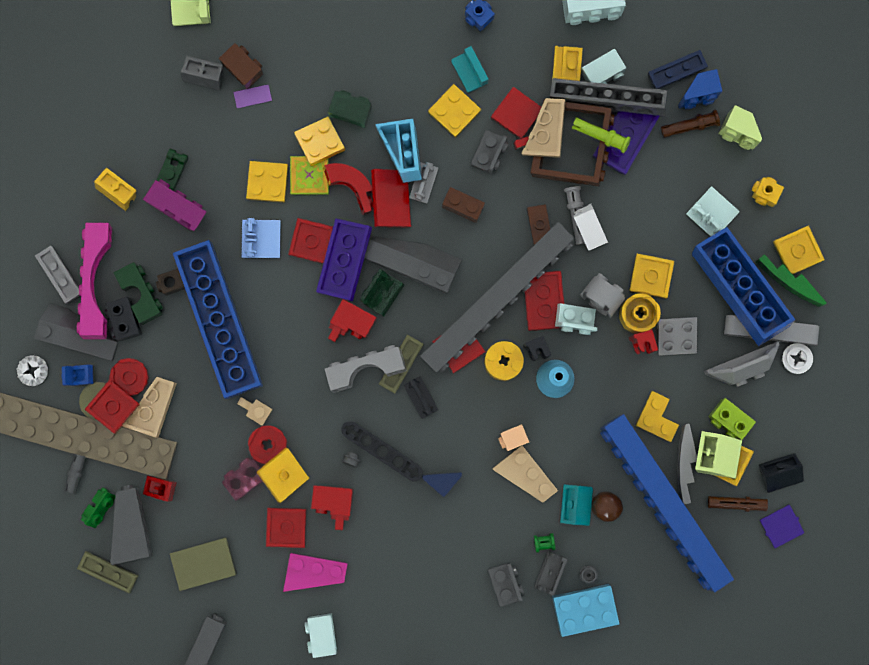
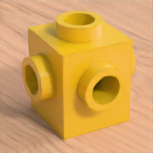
[751,177,784,207]

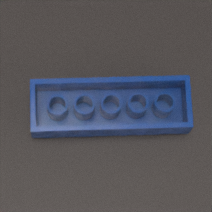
[692,227,795,346]

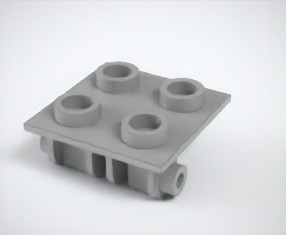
[657,317,697,356]

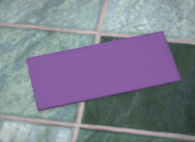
[234,85,272,108]

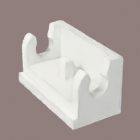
[573,204,608,251]

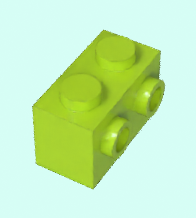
[708,398,756,440]

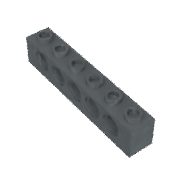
[550,78,667,116]

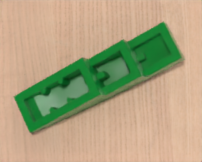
[755,254,827,307]

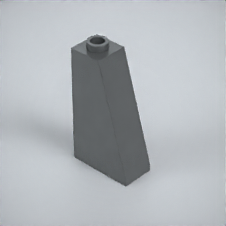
[110,485,153,565]

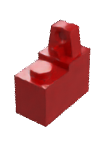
[328,299,377,342]
[311,485,353,530]

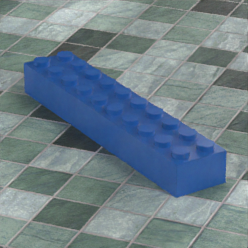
[600,414,734,593]

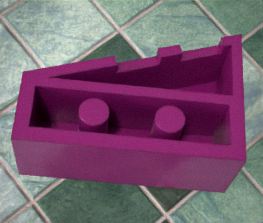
[142,179,206,231]

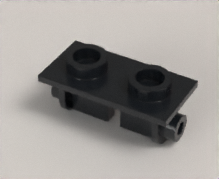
[403,377,438,419]

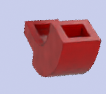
[323,163,373,215]

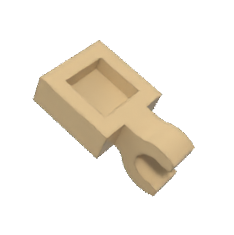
[237,397,273,426]

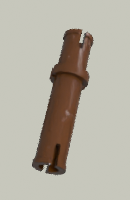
[708,496,768,512]

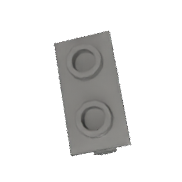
[409,162,438,204]

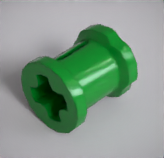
[534,533,555,553]

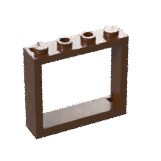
[531,99,615,187]

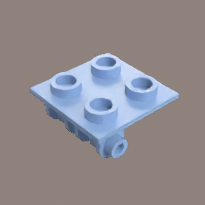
[242,218,281,258]

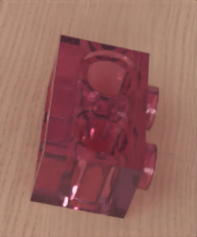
[222,458,262,501]

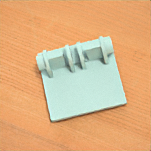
[686,186,740,236]

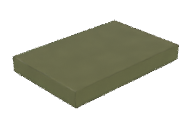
[170,537,237,591]

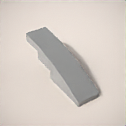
[677,423,697,504]

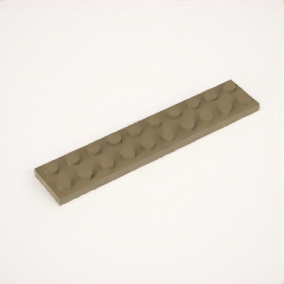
[0,393,178,480]

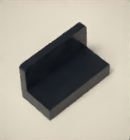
[759,453,804,493]

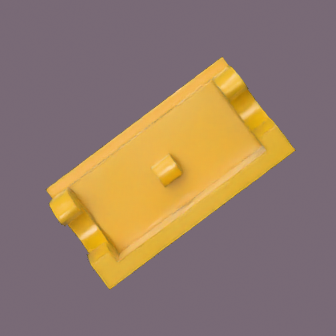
[94,167,137,211]

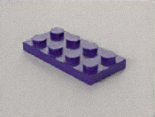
[592,111,660,175]
[316,218,372,301]

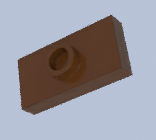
[527,204,550,246]

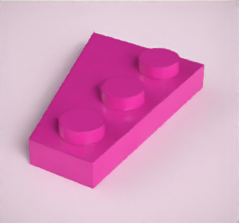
[283,553,348,592]

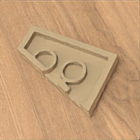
[522,98,565,158]
[122,377,177,438]
[492,445,558,503]

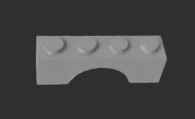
[325,345,407,393]

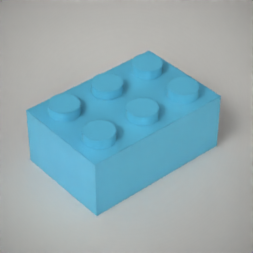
[552,584,619,637]

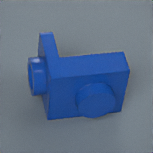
[62,365,93,386]

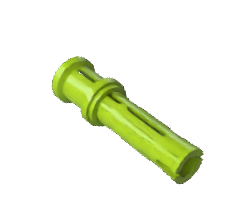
[572,117,631,153]

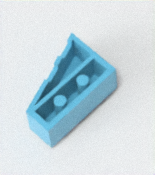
[375,119,422,183]

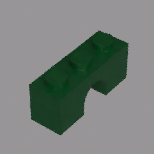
[113,262,163,325]

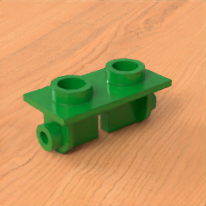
[81,487,116,528]

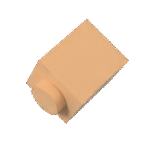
[498,424,529,451]

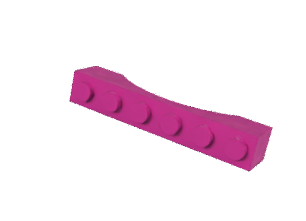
[77,223,112,339]

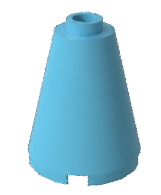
[536,360,575,398]

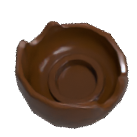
[592,491,623,522]

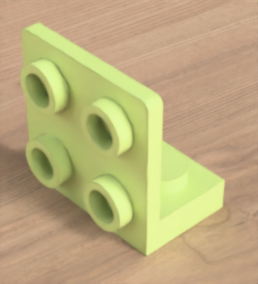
[171,0,211,26]

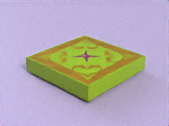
[290,156,329,195]

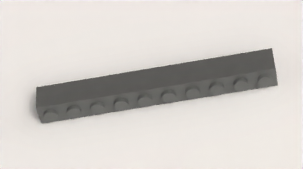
[420,222,574,373]

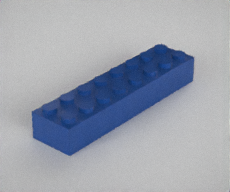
[173,240,263,399]

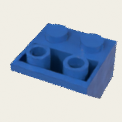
[678,69,722,110]

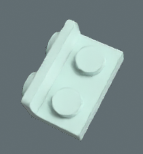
[555,303,597,335]

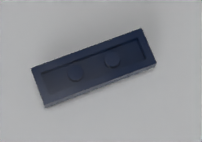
[648,50,708,89]

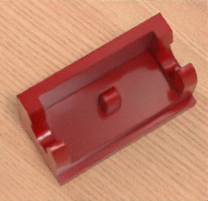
[629,330,658,355]

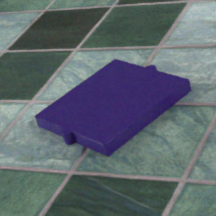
[759,505,804,548]

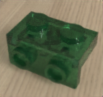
[360,269,404,317]

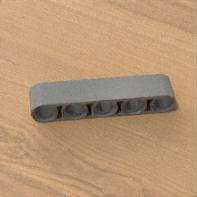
[724,315,819,346]

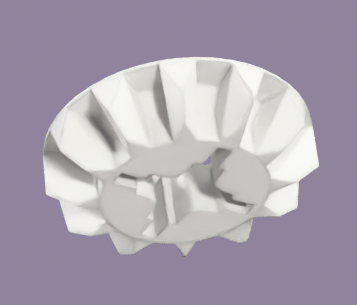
[782,343,813,374]
[16,355,48,386]

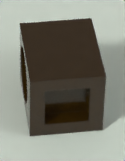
[156,269,185,296]

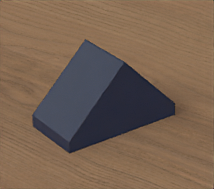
[423,472,462,497]

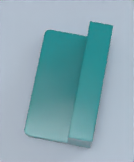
[451,46,489,93]
[560,484,593,526]

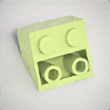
[718,105,762,150]
[695,431,742,479]

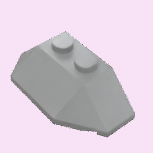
[704,342,779,387]

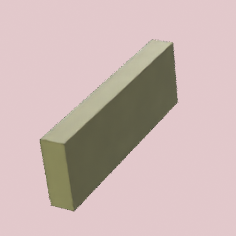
[379,335,424,394]
[77,551,139,594]

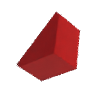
[143,475,177,502]

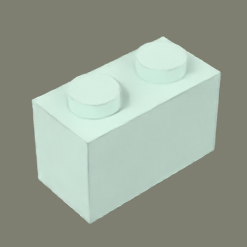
[581,49,626,84]
[305,613,337,658]

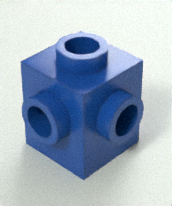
[465,0,495,32]

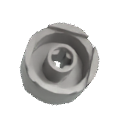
[580,273,625,318]

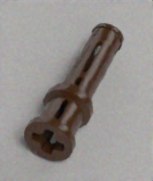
[661,109,720,138]

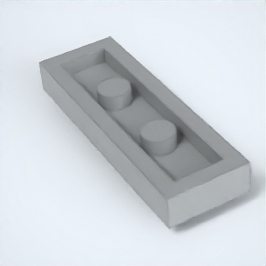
[35,246,80,304]

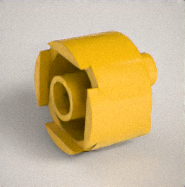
[619,293,661,334]
[484,341,524,381]

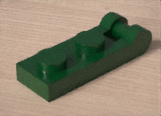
[157,148,188,191]

